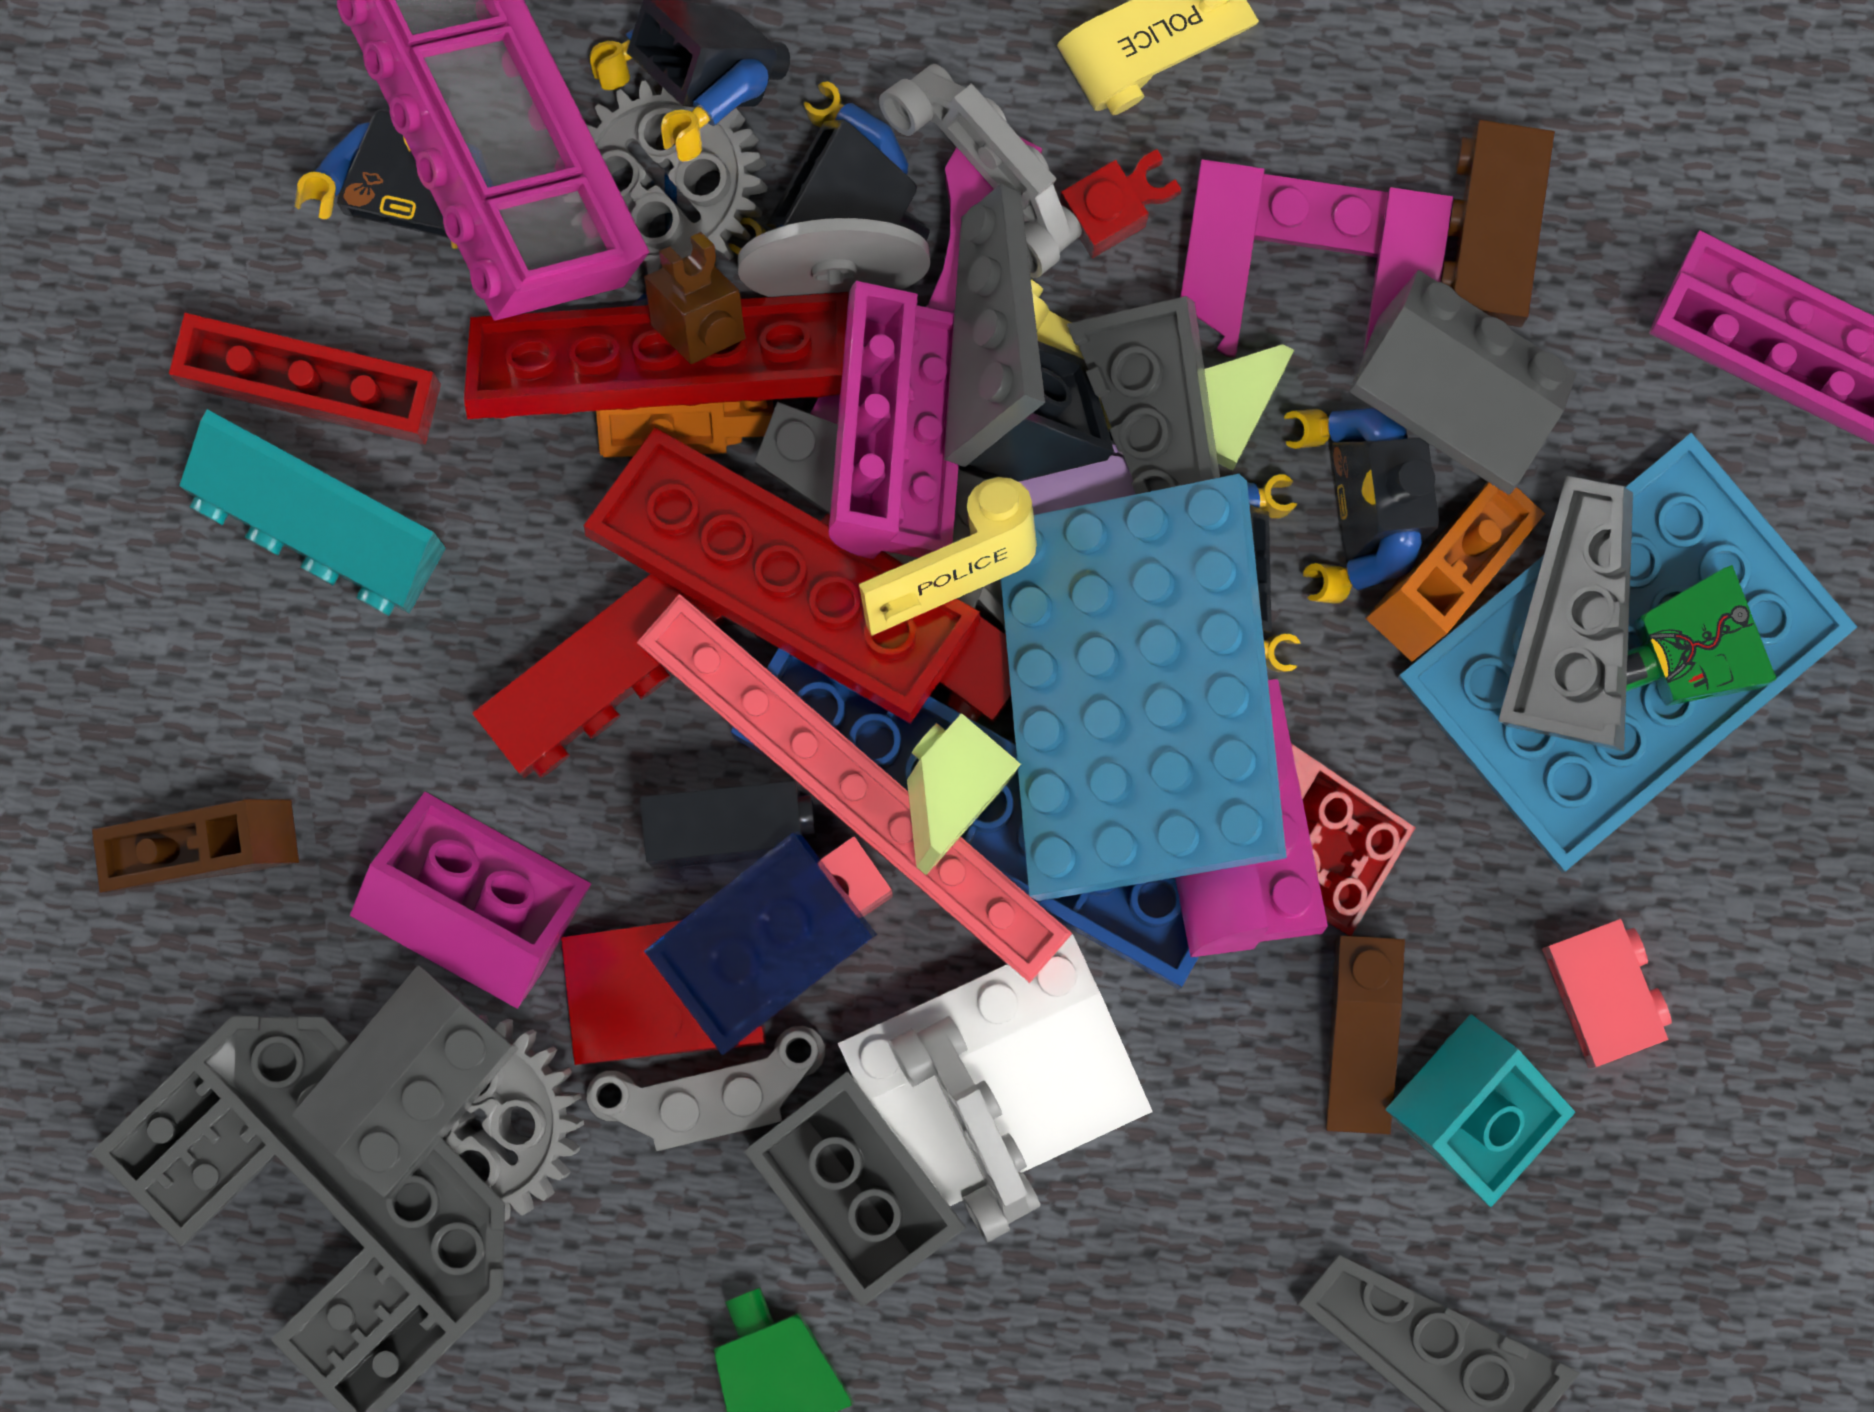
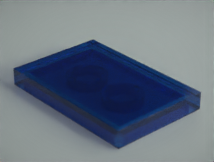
[644,831,877,1055]

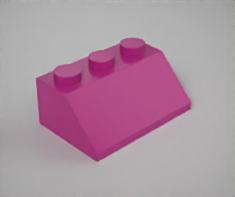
[350,792,591,1009]

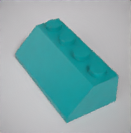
[179,409,446,616]

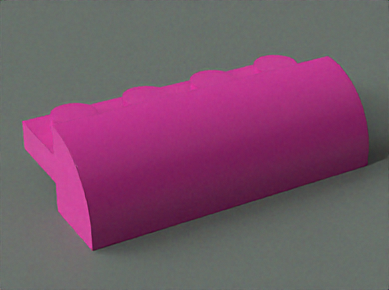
[1649,230,1874,445]
[829,281,959,559]
[1175,679,1328,957]

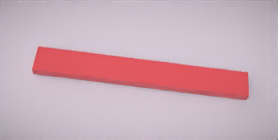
[637,594,1072,983]

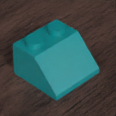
[1385,1014,1575,1208]

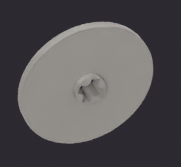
[737,218,930,297]

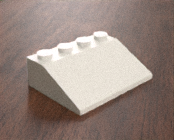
[838,934,1153,1206]

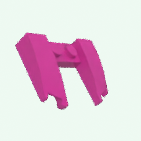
[1180,159,1453,358]

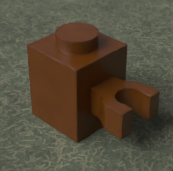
[644,232,745,364]

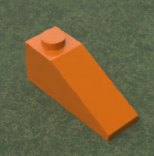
[1365,482,1545,662]

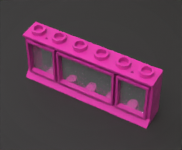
[337,0,650,321]

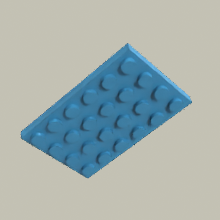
[1397,432,1857,873]
[1001,474,1287,901]

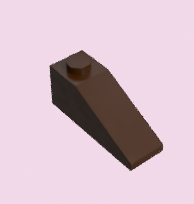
[92,799,299,893]
[1326,936,1405,1135]

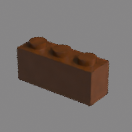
[1440,120,1555,327]

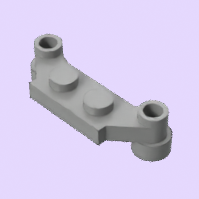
[879,64,1082,278]
[888,1016,1040,1243]
[586,1026,826,1151]

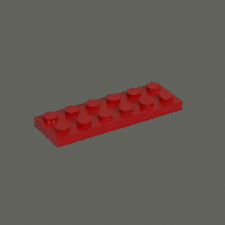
[464,292,849,419]
[583,427,980,724]

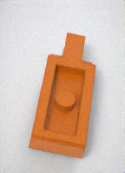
[596,399,774,457]

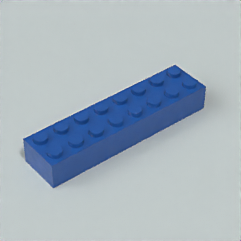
[731,648,1199,990]

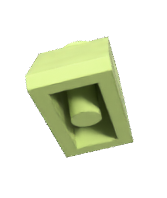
[1204,344,1294,471]
[907,713,1021,875]

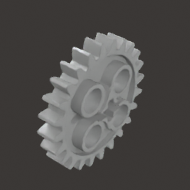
[562,80,768,282]
[443,1015,584,1221]

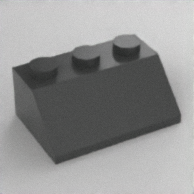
[1349,270,1577,495]
[292,965,518,1199]
[744,1072,966,1307]

